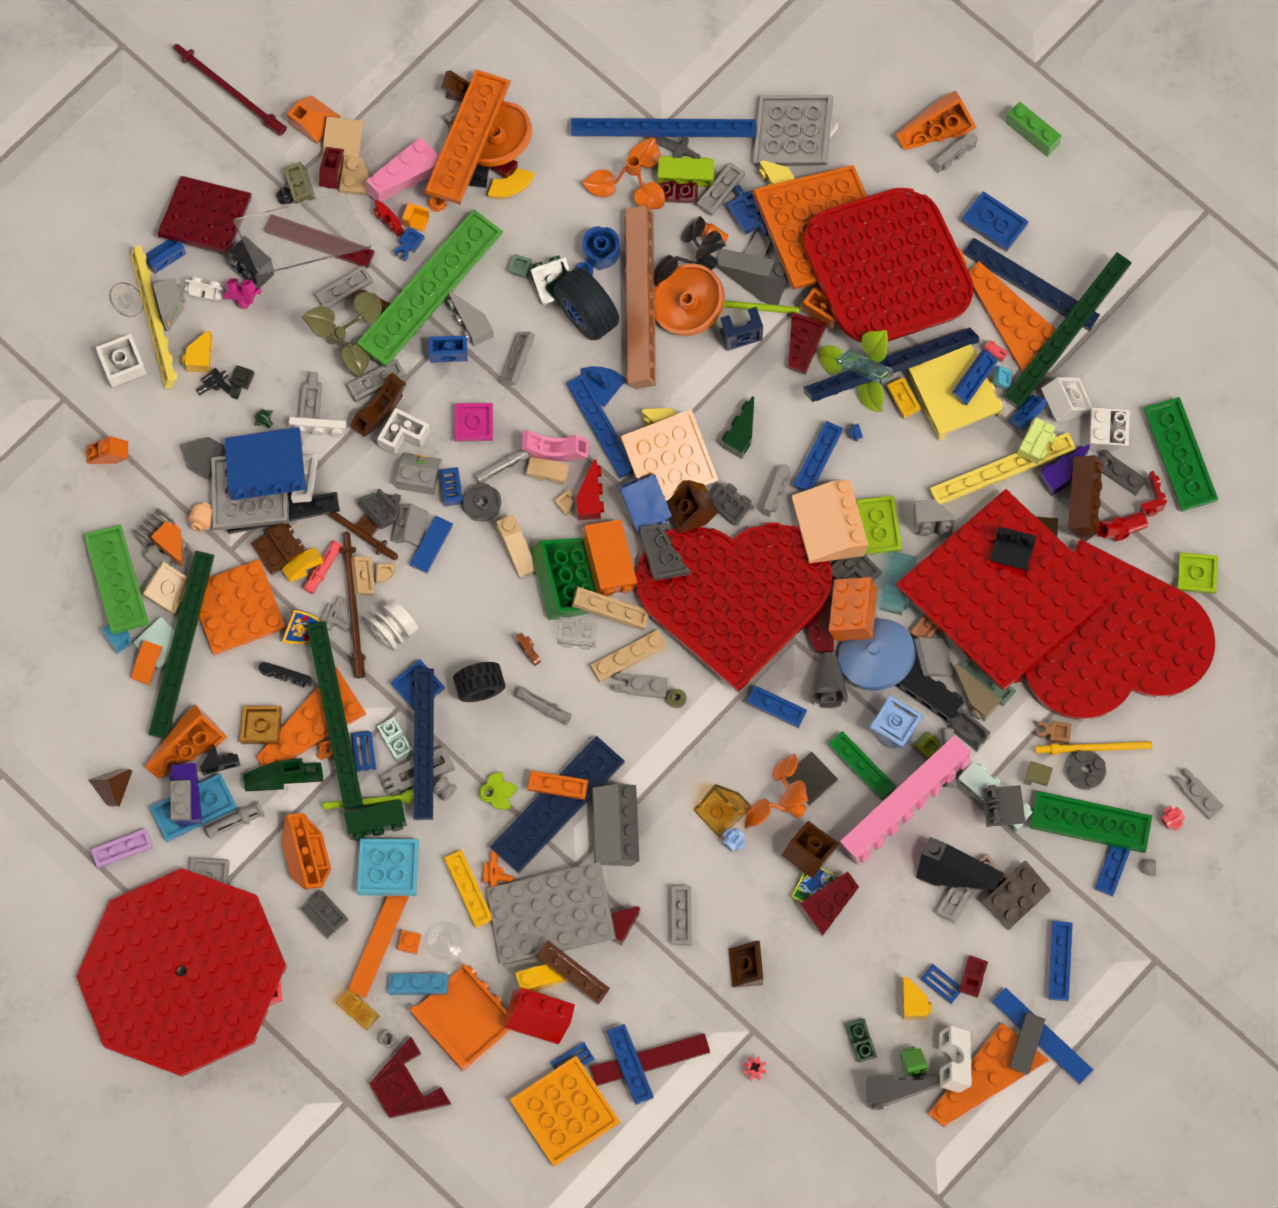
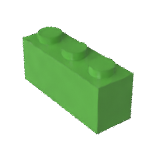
[1006,101,1062,157]

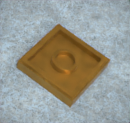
[240,706,282,744]

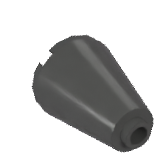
[809,652,848,708]

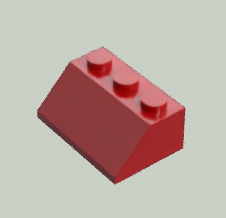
[504,988,575,1045]

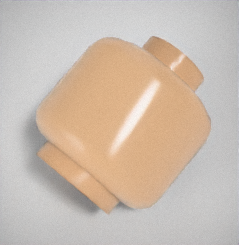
[188,502,213,532]

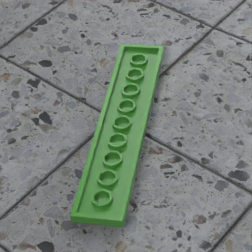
[357,209,503,368]

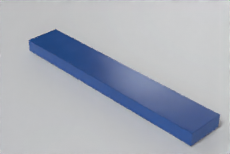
[566,374,633,479]
[992,988,1094,1085]

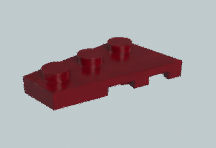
[788,311,827,375]
[805,596,834,653]
[800,871,859,937]

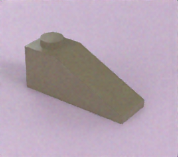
[953,663,1001,722]

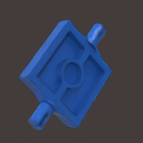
[727,185,769,236]

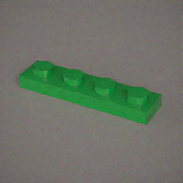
[828,731,896,800]

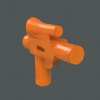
[482,851,514,888]

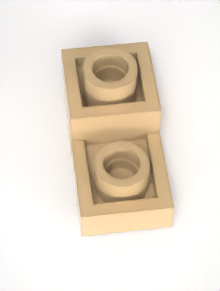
[526,457,569,485]

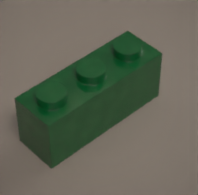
[344,799,407,841]

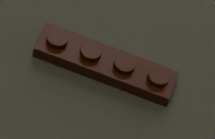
[535,940,610,1005]

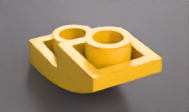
[282,547,323,583]

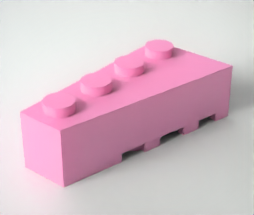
[366,137,440,202]

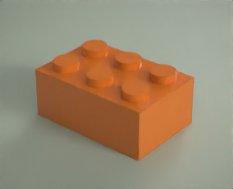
[829,577,878,641]

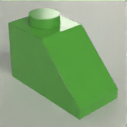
[900,1047,928,1077]

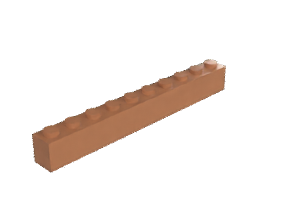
[624,205,656,389]

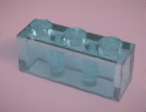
[880,551,918,615]

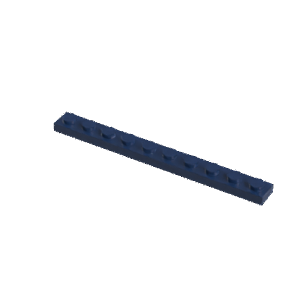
[803,327,979,402]

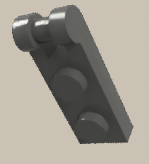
[1099,450,1147,496]

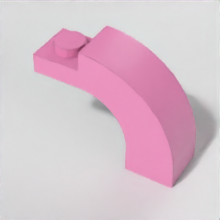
[522,430,589,462]

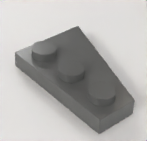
[640,524,691,581]

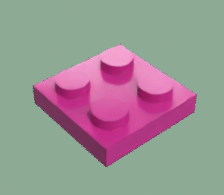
[455,403,493,442]

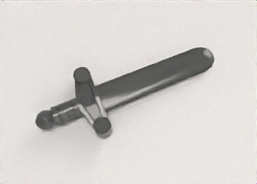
[644,137,701,159]

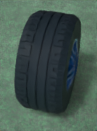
[553,268,620,340]

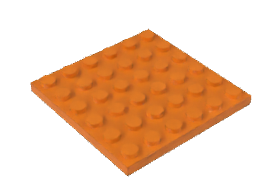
[752,165,867,290]

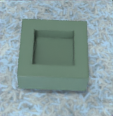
[508,254,532,278]

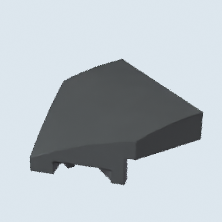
[181,437,225,479]
[357,489,401,530]

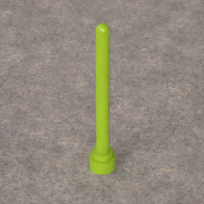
[723,300,800,314]
[322,789,414,810]

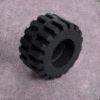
[453,662,506,702]

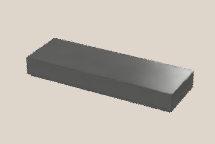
[1009,1012,1046,1075]

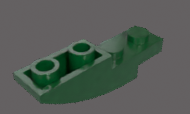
[243,758,323,792]

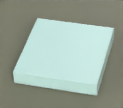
[133,617,175,670]

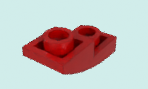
[373,200,404,237]

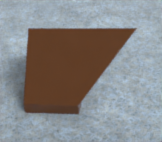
[88,769,133,807]

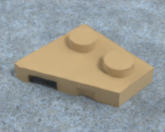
[339,156,370,196]

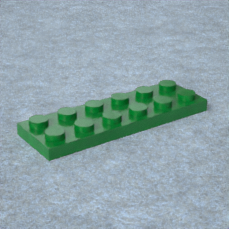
[1143,397,1218,512]
[1030,791,1152,853]

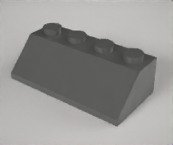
[591,784,640,866]

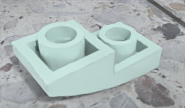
[377,717,414,762]

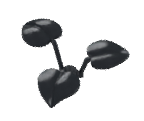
[654,216,726,287]

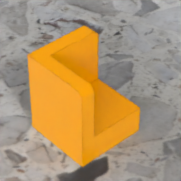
[402,202,430,232]

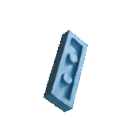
[388,974,449,995]

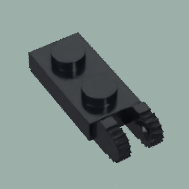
[258,661,313,688]

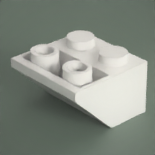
[1088,408,1130,452]

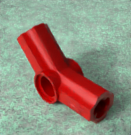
[1097,511,1148,542]

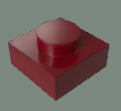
[492,160,518,178]

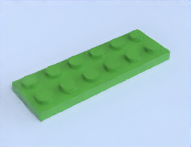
[84,524,149,635]

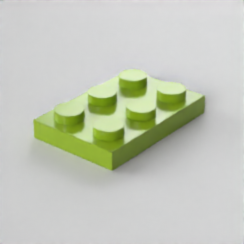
[856,495,902,556]

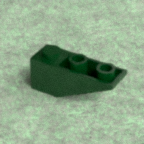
[721,396,754,459]

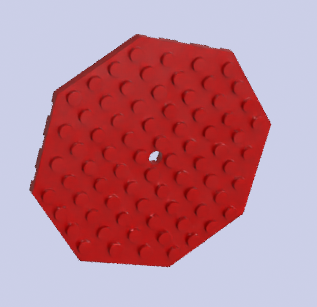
[76,868,287,1077]

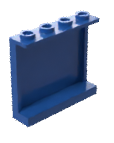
[225,427,307,501]

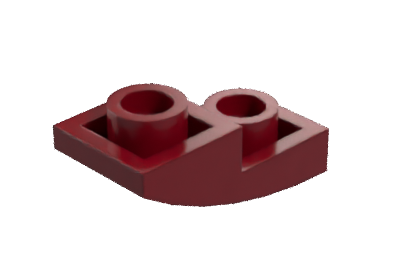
[658,181,698,203]

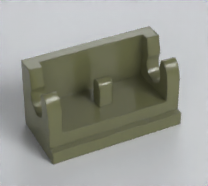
[283,162,317,205]

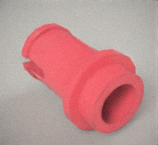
[984,340,1009,362]

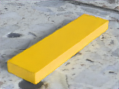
[444,850,492,928]

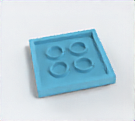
[357,839,419,896]

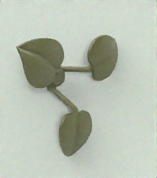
[302,292,382,378]

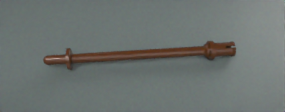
[288,492,398,560]
[340,532,366,679]

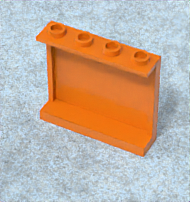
[410,963,510,1072]

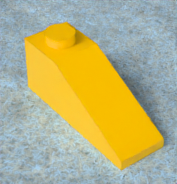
[515,965,567,992]

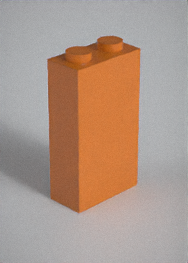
[581,519,637,596]

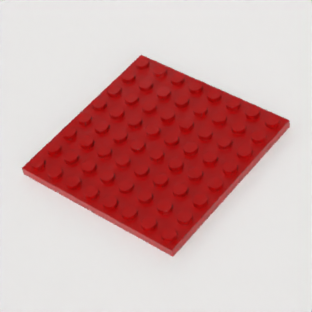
[896,489,1114,691]

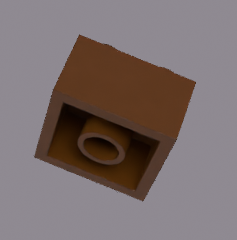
[781,821,840,879]

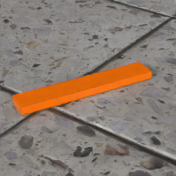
[347,896,409,999]

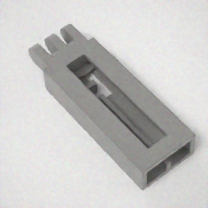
[380,746,455,795]

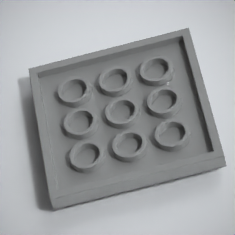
[753,95,833,166]
[211,456,289,531]

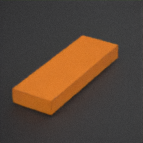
[527,770,588,800]

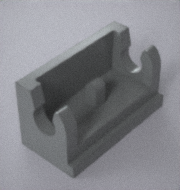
[947,708,991,752]

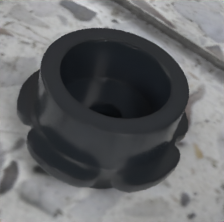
[277,187,294,205]

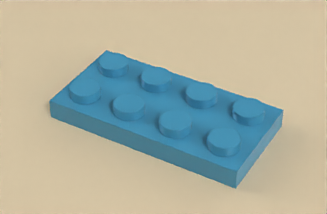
[150,773,238,842]

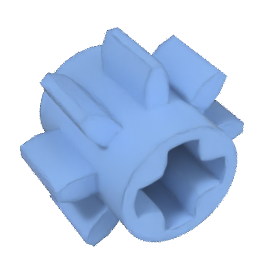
[722,827,746,852]

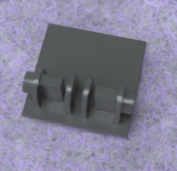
[982,785,1025,827]

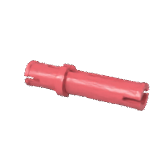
[303,540,343,594]

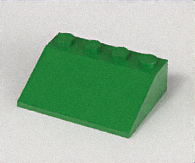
[530,538,597,620]

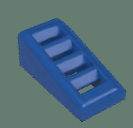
[439,467,463,506]

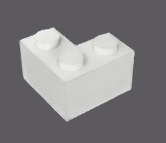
[377,408,430,455]

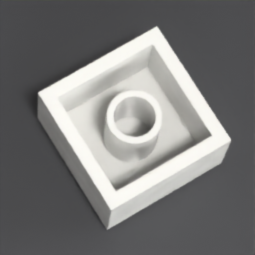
[96,334,147,387]

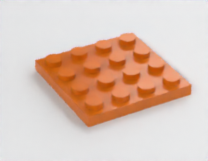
[200,559,286,656]

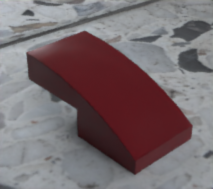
[959,955,988,998]

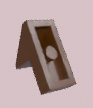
[441,70,470,102]

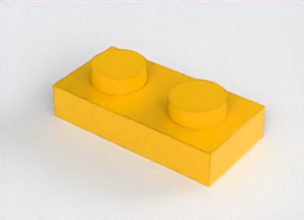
[887,377,921,419]

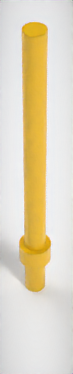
[1035,741,1152,755]

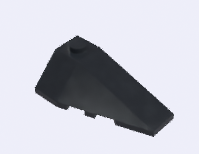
[916,837,1003,891]

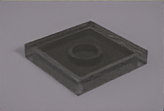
[786,752,838,806]

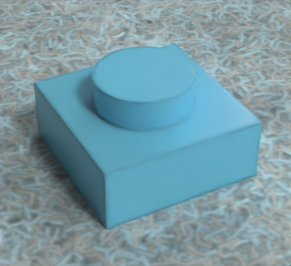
[993,365,1012,390]

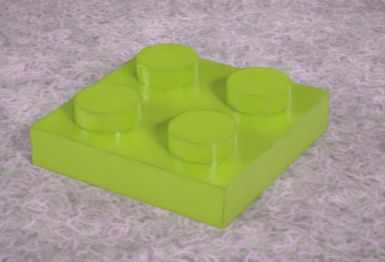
[1177,552,1218,594]

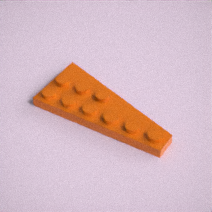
[969,261,1056,373]
[928,1022,1049,1127]

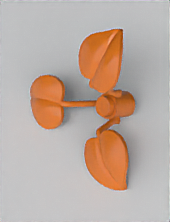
[583,137,665,210]
[745,753,808,830]

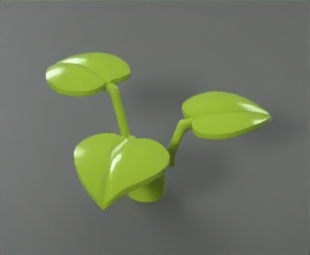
[818,330,888,412]

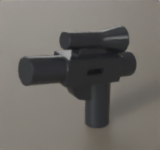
[196,367,231,396]

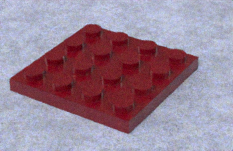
[158,176,252,254]

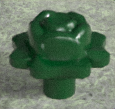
[254,409,273,428]

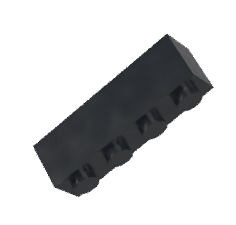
[894,664,964,723]

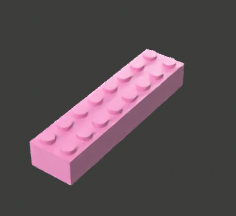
[840,735,971,865]

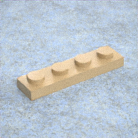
[572,587,649,630]
[591,630,668,683]

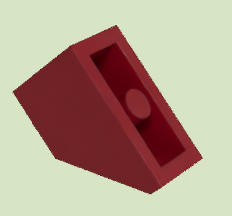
[319,147,344,189]
[611,906,640,946]

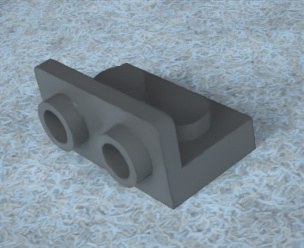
[711,483,754,525]

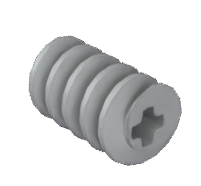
[134,508,176,549]

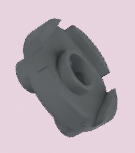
[463,483,502,522]
[1066,750,1106,790]

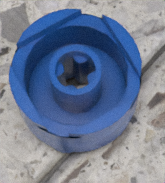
[582,226,620,270]

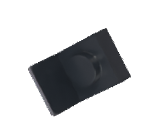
[200,745,241,775]

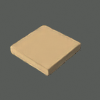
[322,116,364,158]
[141,561,188,614]

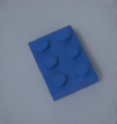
[961,191,1029,252]

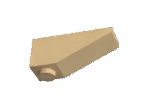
[496,514,536,578]

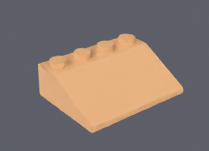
[791,479,868,563]

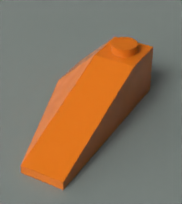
[896,91,977,150]
[145,704,227,779]

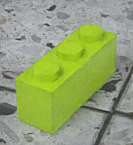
[658,155,714,187]

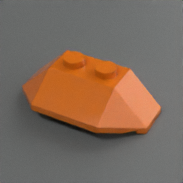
[281,813,331,890]

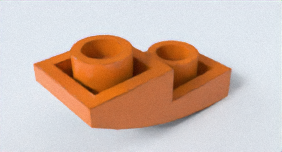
[131,640,163,685]

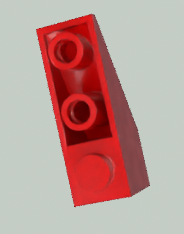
[577,459,604,521]

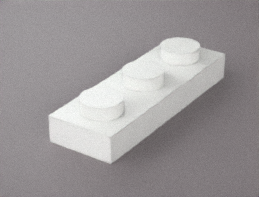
[289,417,348,436]
[291,454,318,503]

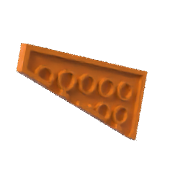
[256,666,366,766]

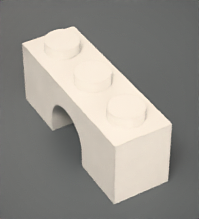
[939,1026,972,1093]

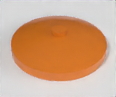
[478,101,533,166]
[655,264,725,336]

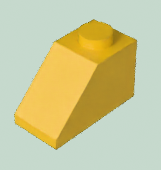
[182,331,213,373]
[902,977,932,1020]

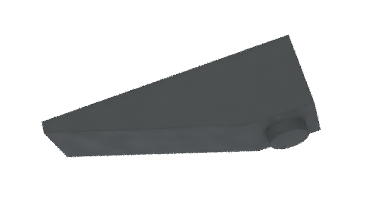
[716,248,789,305]
[866,1075,940,1110]

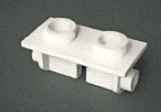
[185,277,225,301]

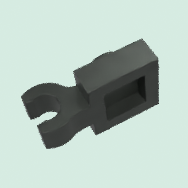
[229,365,255,400]

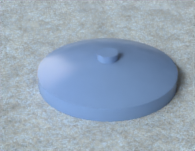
[838,619,916,691]

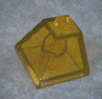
[693,784,752,838]

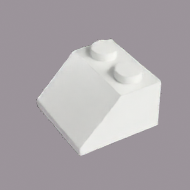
[1041,377,1093,421]

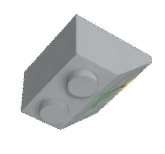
[153,278,186,331]
[396,453,442,495]

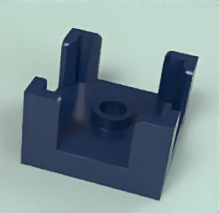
[720,307,764,351]

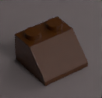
[666,480,719,533]

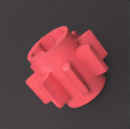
[1160,805,1185,831]
[743,1056,767,1081]

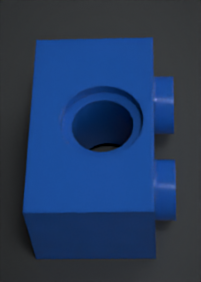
[429,336,468,363]

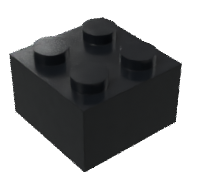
[229,236,274,288]

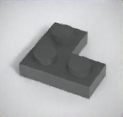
[832,555,882,581]

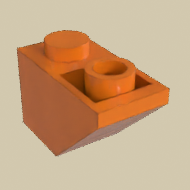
[86,436,128,464]

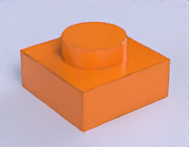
[398,930,422,955]

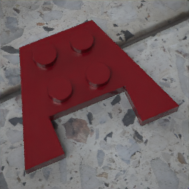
[369,1037,451,1119]

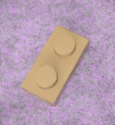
[351,556,375,596]

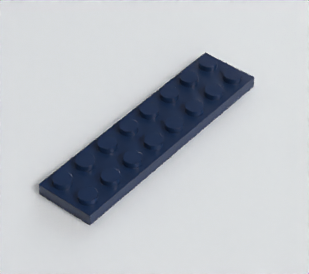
[490,735,625,874]

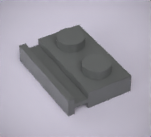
[301,890,349,939]

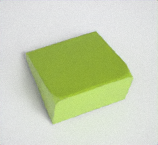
[913,732,942,760]

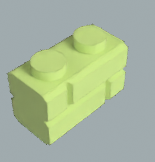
[1017,417,1057,464]

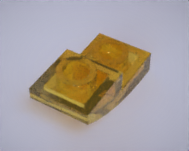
[335,988,380,1030]

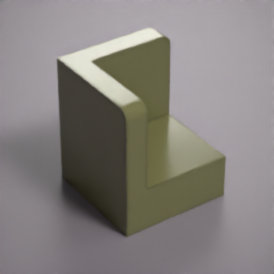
[1023,761,1053,786]

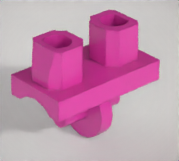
[223,278,262,309]

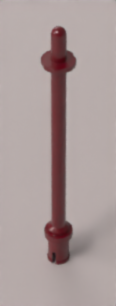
[173,44,287,136]

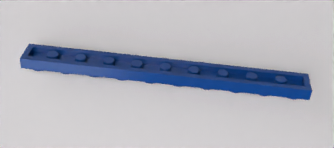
[571,118,756,137]

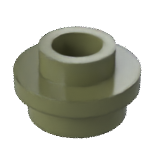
[667,689,687,708]

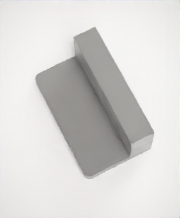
[391,503,428,547]

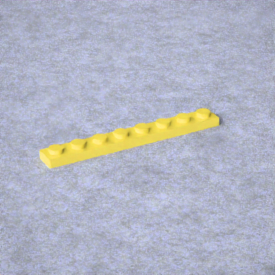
[130,246,177,389]
[930,432,1076,505]

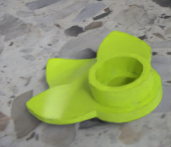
[479,772,517,810]

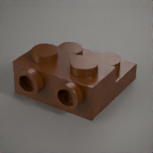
[251,523,305,575]

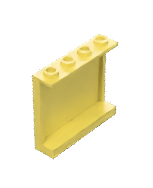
[908,344,1003,440]

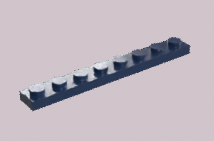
[963,238,1100,332]
[413,668,434,821]

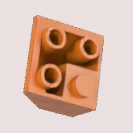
[287,95,340,144]

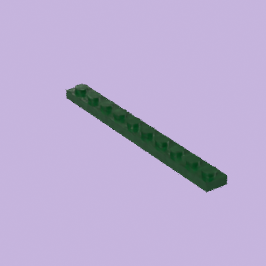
[1004,252,1132,409]
[148,551,215,740]
[307,621,364,810]

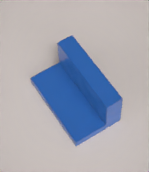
[146,239,186,274]

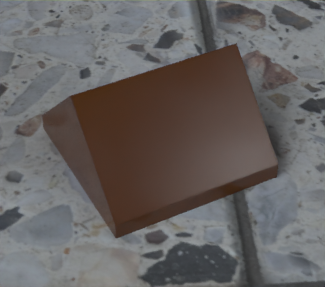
[729,940,763,988]

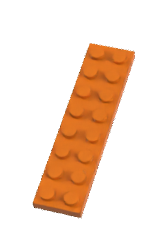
[425,70,510,205]

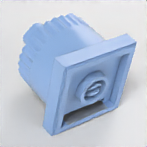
[869,695,923,749]

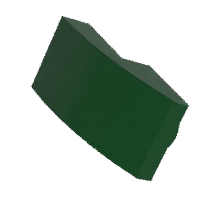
[845,1018,877,1063]

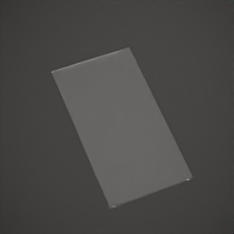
[233,192,372,276]

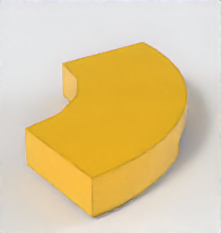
[488,168,535,199]

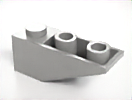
[447,292,494,346]

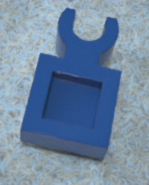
[394,227,425,261]

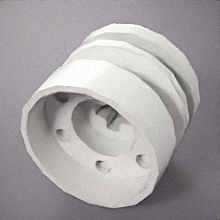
[367,599,419,651]

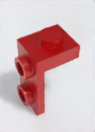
[1139,471,1167,517]

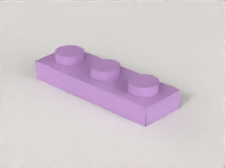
[91,829,153,869]

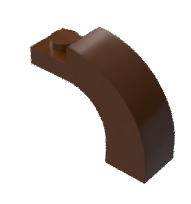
[350,372,406,437]

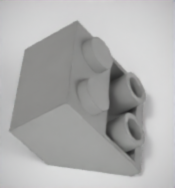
[913,499,955,536]

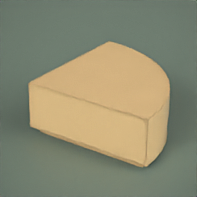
[554,489,573,516]
[376,563,396,584]

